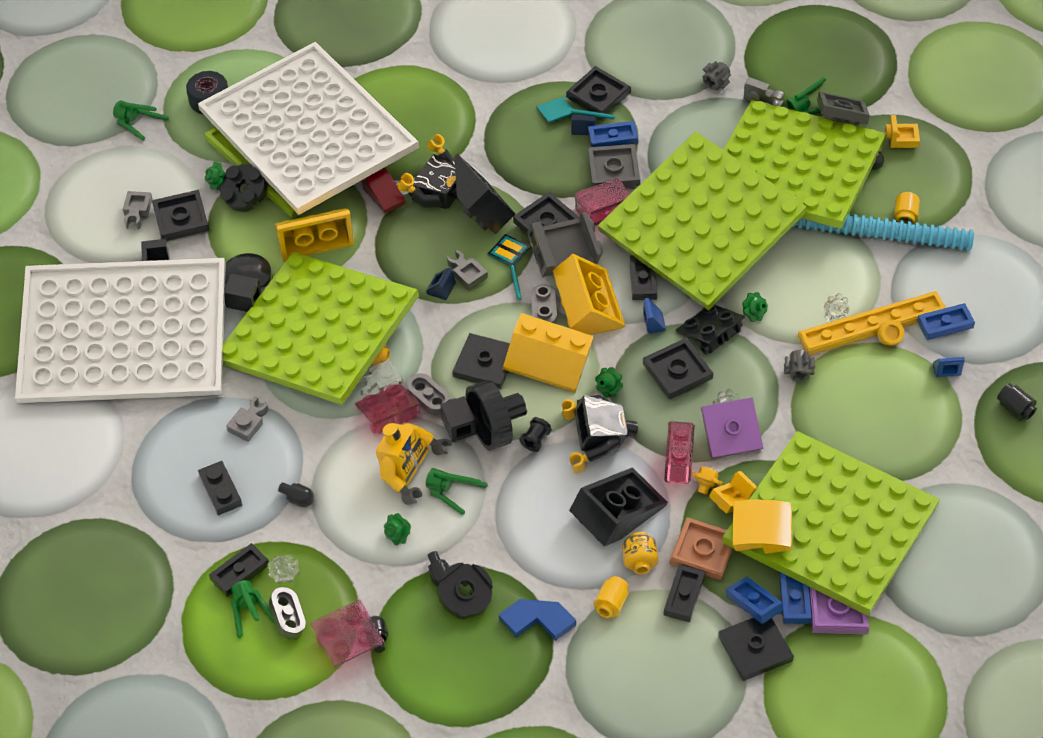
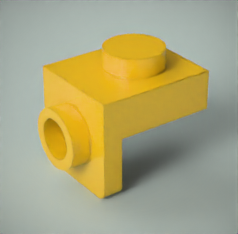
[885,115,920,148]
[709,471,757,514]

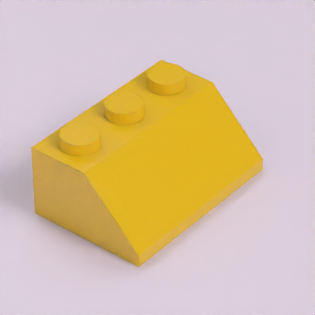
[275,208,354,261]
[553,254,625,335]
[503,313,594,392]

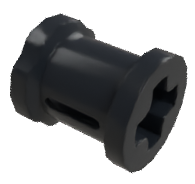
[519,417,552,452]

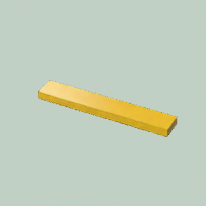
[798,291,946,355]

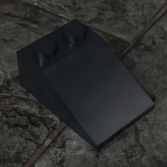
[454,153,516,234]
[569,467,668,547]

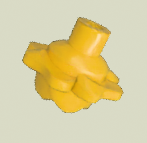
[691,466,723,495]

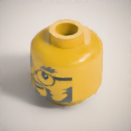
[622,532,659,574]

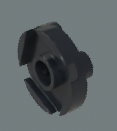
[220,164,268,211]
[437,563,493,619]

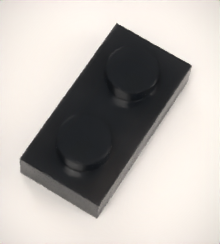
[629,255,657,300]
[198,461,243,515]
[209,543,270,597]
[663,565,705,622]

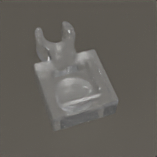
[356,358,403,396]

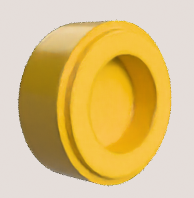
[877,320,904,346]

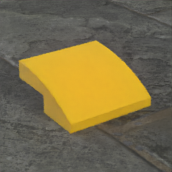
[733,500,792,554]

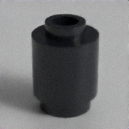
[997,383,1037,421]

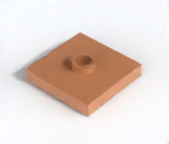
[669,517,733,581]

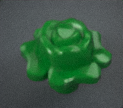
[205,162,226,190]
[742,292,768,322]
[595,367,623,398]
[384,513,411,545]

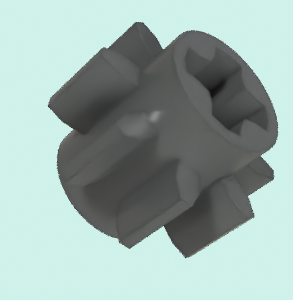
[702,61,731,91]
[784,350,815,382]

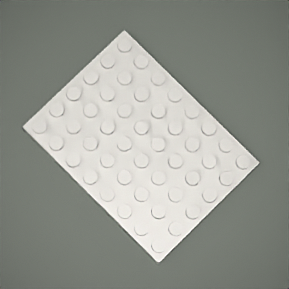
[198,42,419,215]
[15,258,226,403]

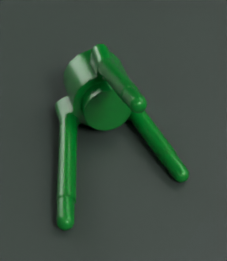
[786,77,827,115]
[113,100,169,140]
[425,468,488,515]
[230,580,275,638]

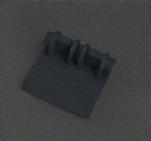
[676,305,745,354]

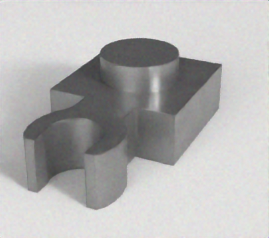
[743,77,784,107]
[123,191,153,230]
[447,250,488,290]
[226,397,269,442]

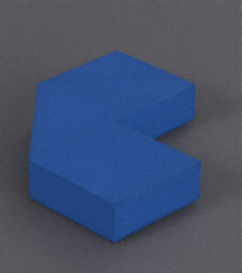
[499,599,576,641]

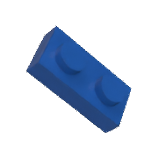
[588,121,638,147]
[917,303,975,340]
[779,572,812,624]
[726,576,783,624]

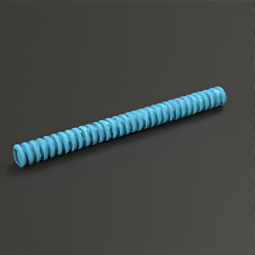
[791,213,974,252]

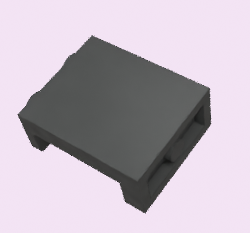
[527,212,603,277]

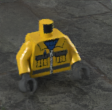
[376,423,452,505]

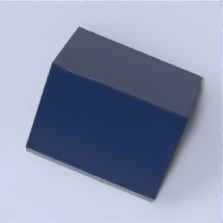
[571,115,596,135]
[426,267,456,300]

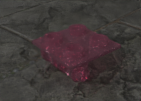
[355,383,420,434]
[310,599,385,667]

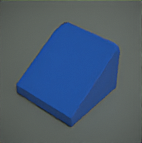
[643,298,666,333]
[933,357,965,377]

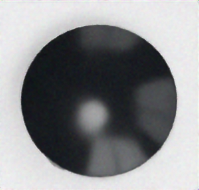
[225,253,271,287]

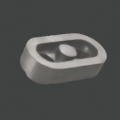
[531,284,557,324]
[407,373,450,415]
[269,587,306,639]

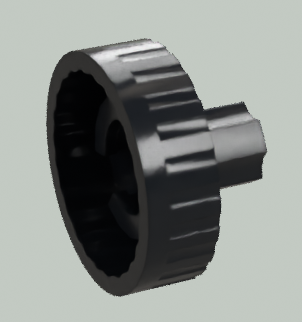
[465,380,527,451]

